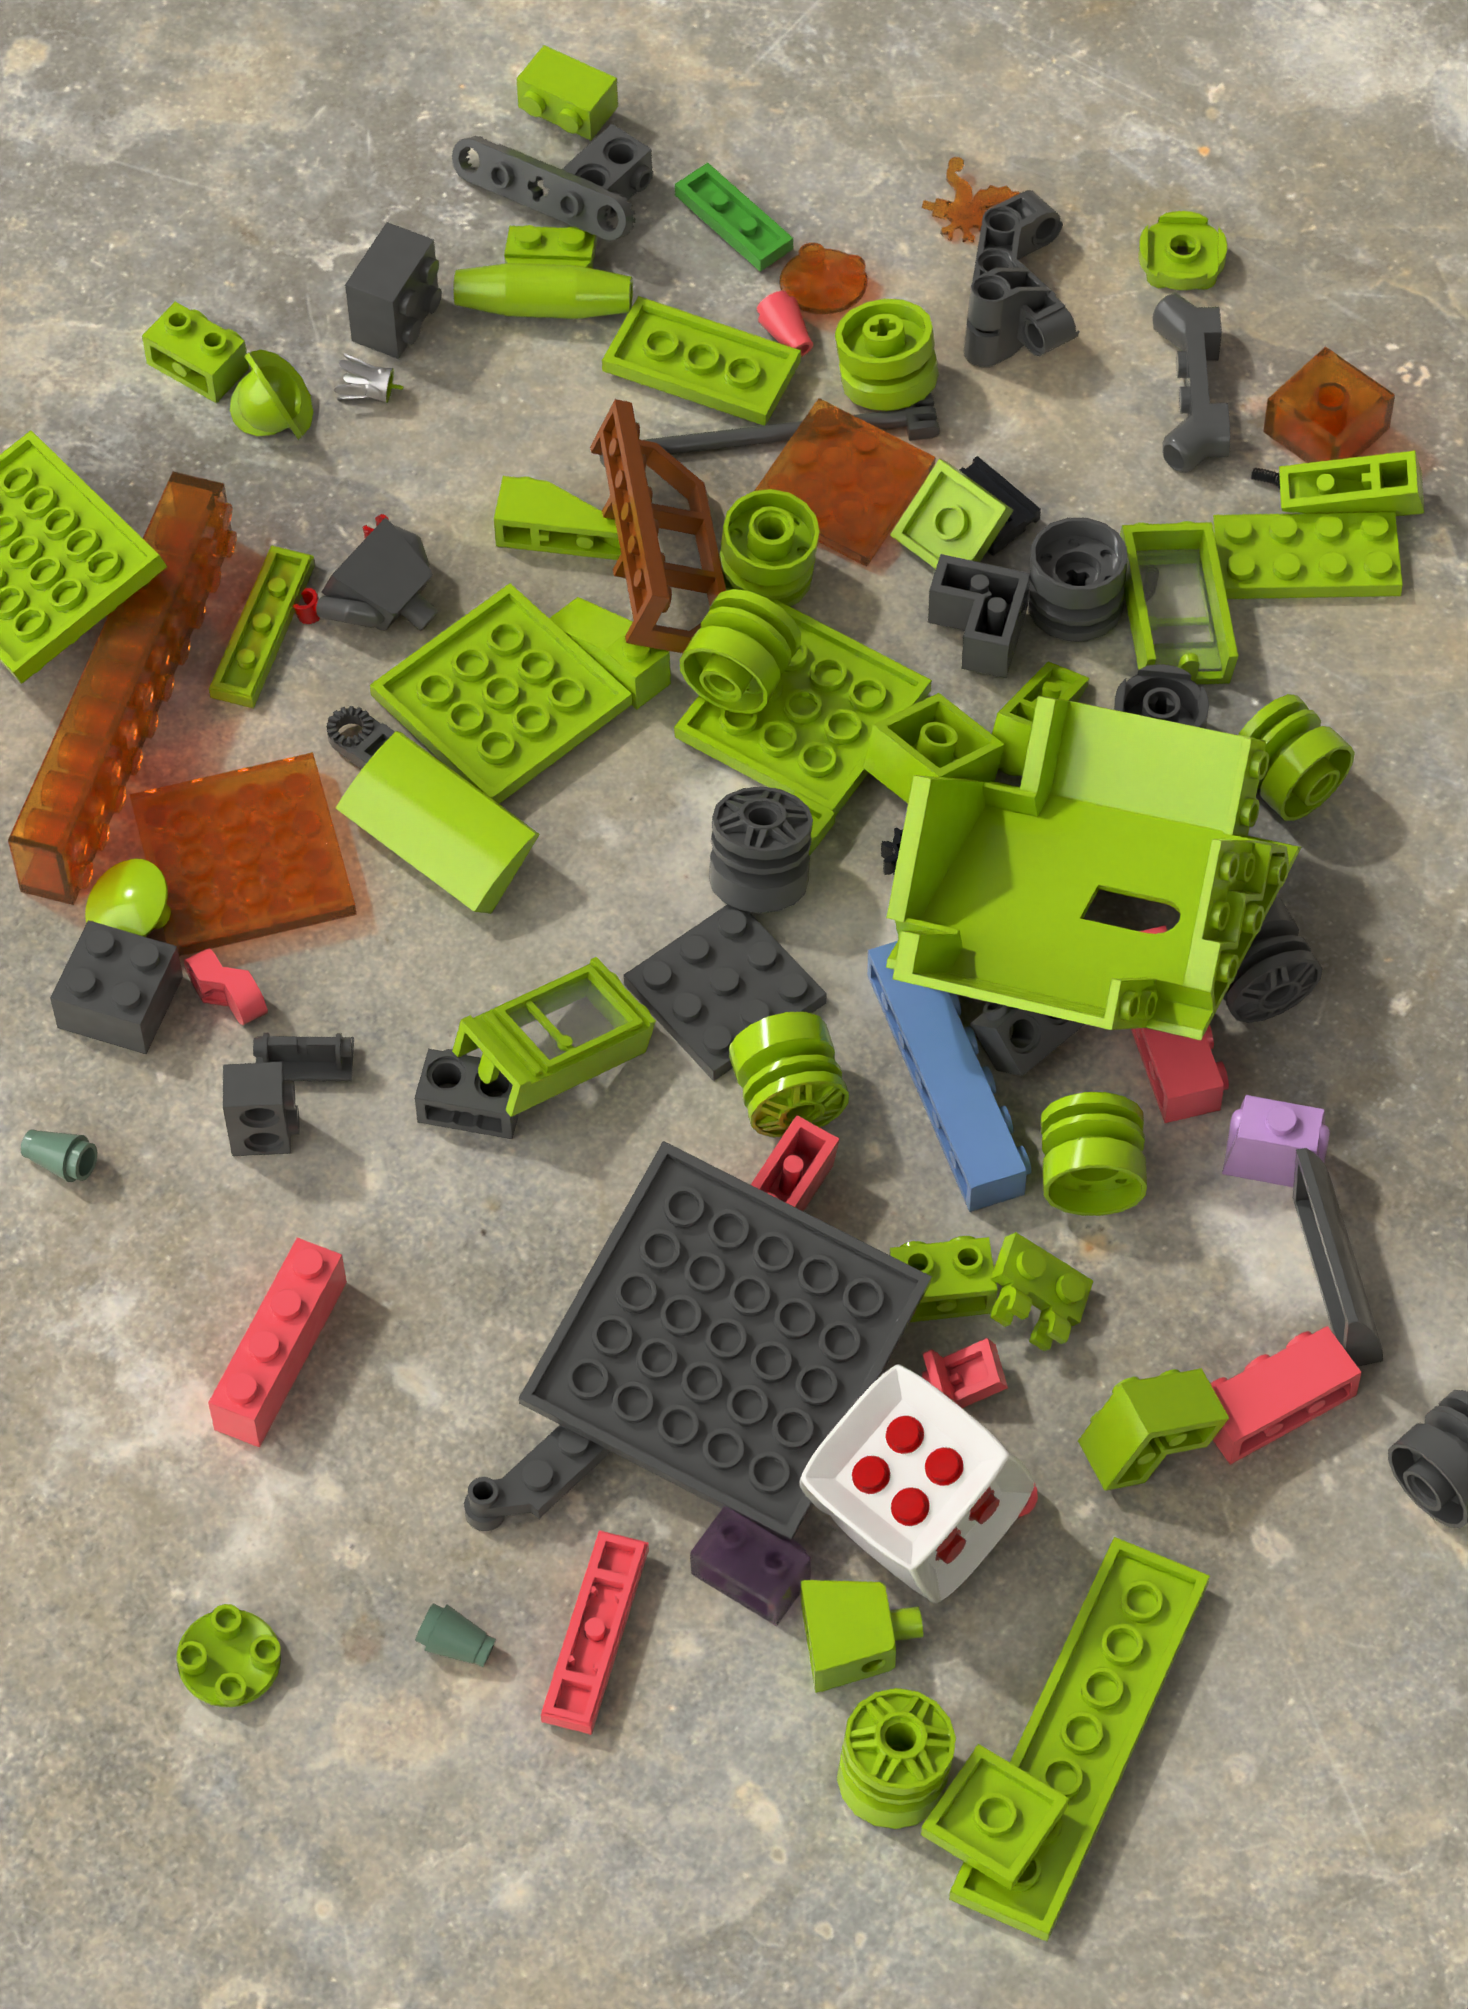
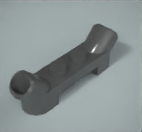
[1152,293,1230,473]

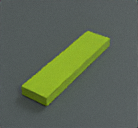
[209,545,315,709]

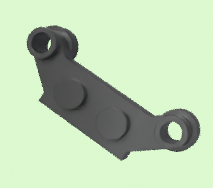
[464,1425,611,1531]

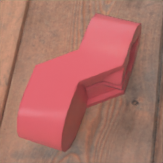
[184,948,268,1025]

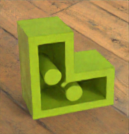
[1078,1368,1229,1491]

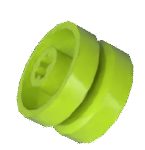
[835,299,939,411]

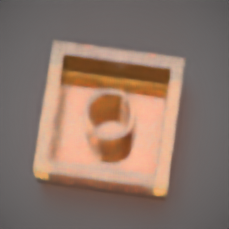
[1263,346,1395,463]

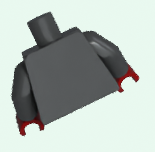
[293,514,439,631]

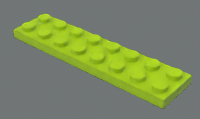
[949,1537,1210,1942]

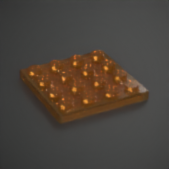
[129,752,357,956]

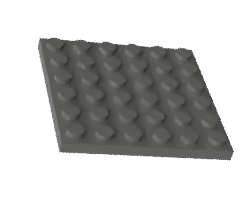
[518,1141,932,1544]

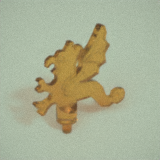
[922,157,1020,243]

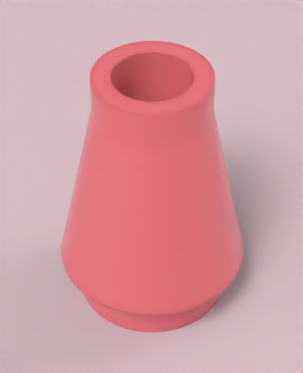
[757,291,814,357]

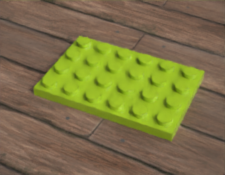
[0,430,167,684]

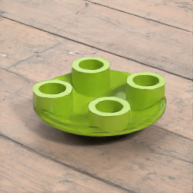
[85,859,171,937]
[176,1604,281,1707]

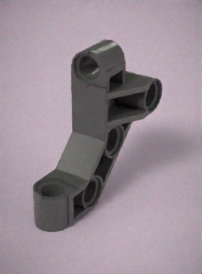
[964,190,1080,367]

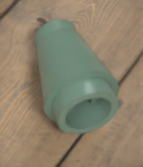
[21,1129,98,1182]
[415,1603,496,1667]

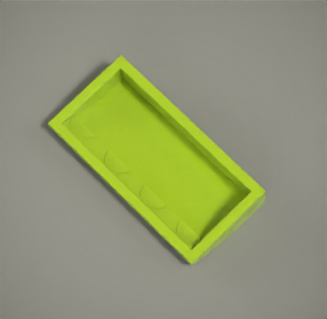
[336,731,540,914]

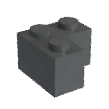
[928,554,1030,679]

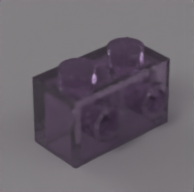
[690,1506,811,1626]

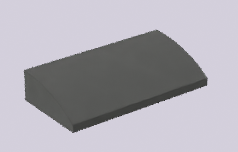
[1292,1148,1383,1367]

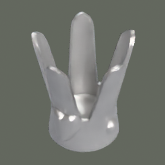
[334,353,404,403]

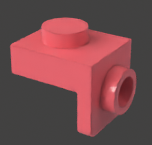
[922,1338,1008,1408]

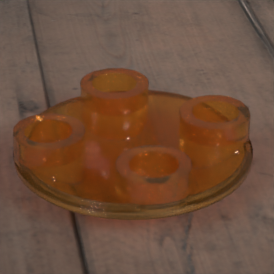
[780,242,868,314]

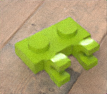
[990,1232,1094,1351]

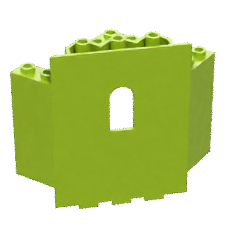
[886,696,1302,1040]

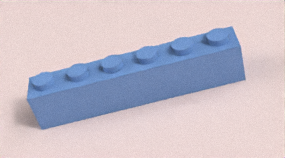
[867,941,1031,1212]

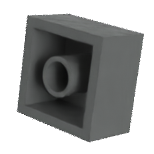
[345,222,442,359]
[50,920,183,1054]

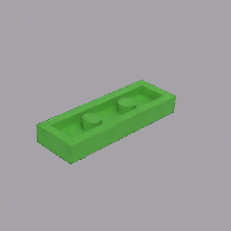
[675,162,793,272]

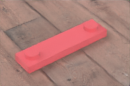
[541,1530,649,1735]

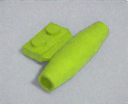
[453,225,633,319]

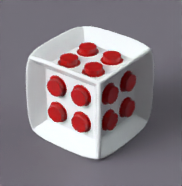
[799,1364,1034,1604]

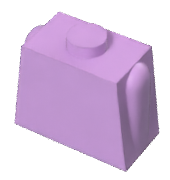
[1222,1095,1330,1187]

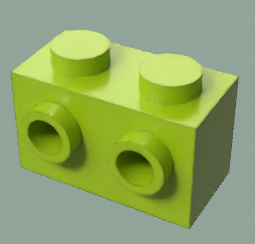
[516,45,618,141]
[142,302,249,403]
[890,1236,998,1323]

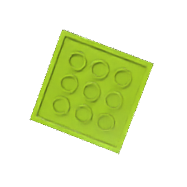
[370,583,632,804]
[674,599,932,817]

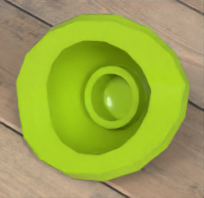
[230,349,313,440]

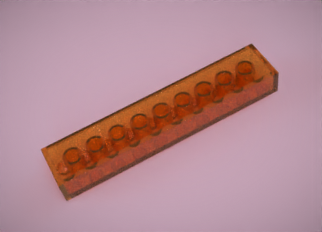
[8,471,237,905]

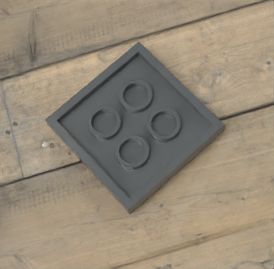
[624,904,827,1081]

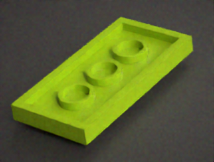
[602,296,801,425]
[1212,512,1403,599]

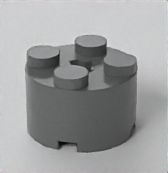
[1114,664,1209,728]

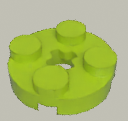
[1138,211,1227,290]

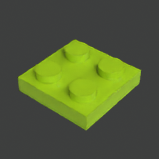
[890,459,1014,569]
[921,1744,1069,1891]

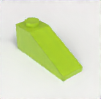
[1279,450,1425,516]
[494,476,621,560]
[549,597,671,710]
[992,661,1090,776]

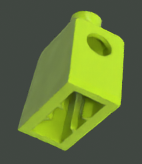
[801,1580,923,1692]

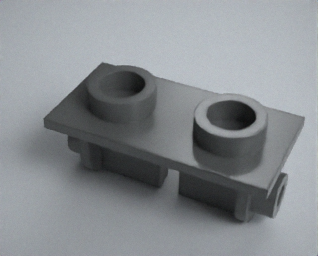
[253,1033,354,1081]

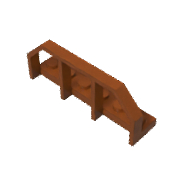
[590,399,726,653]

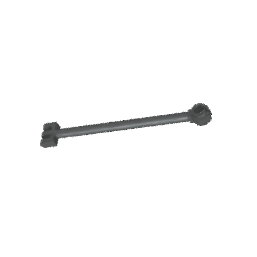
[599,393,940,467]

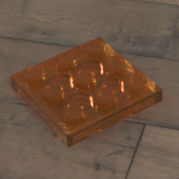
[754,398,936,567]

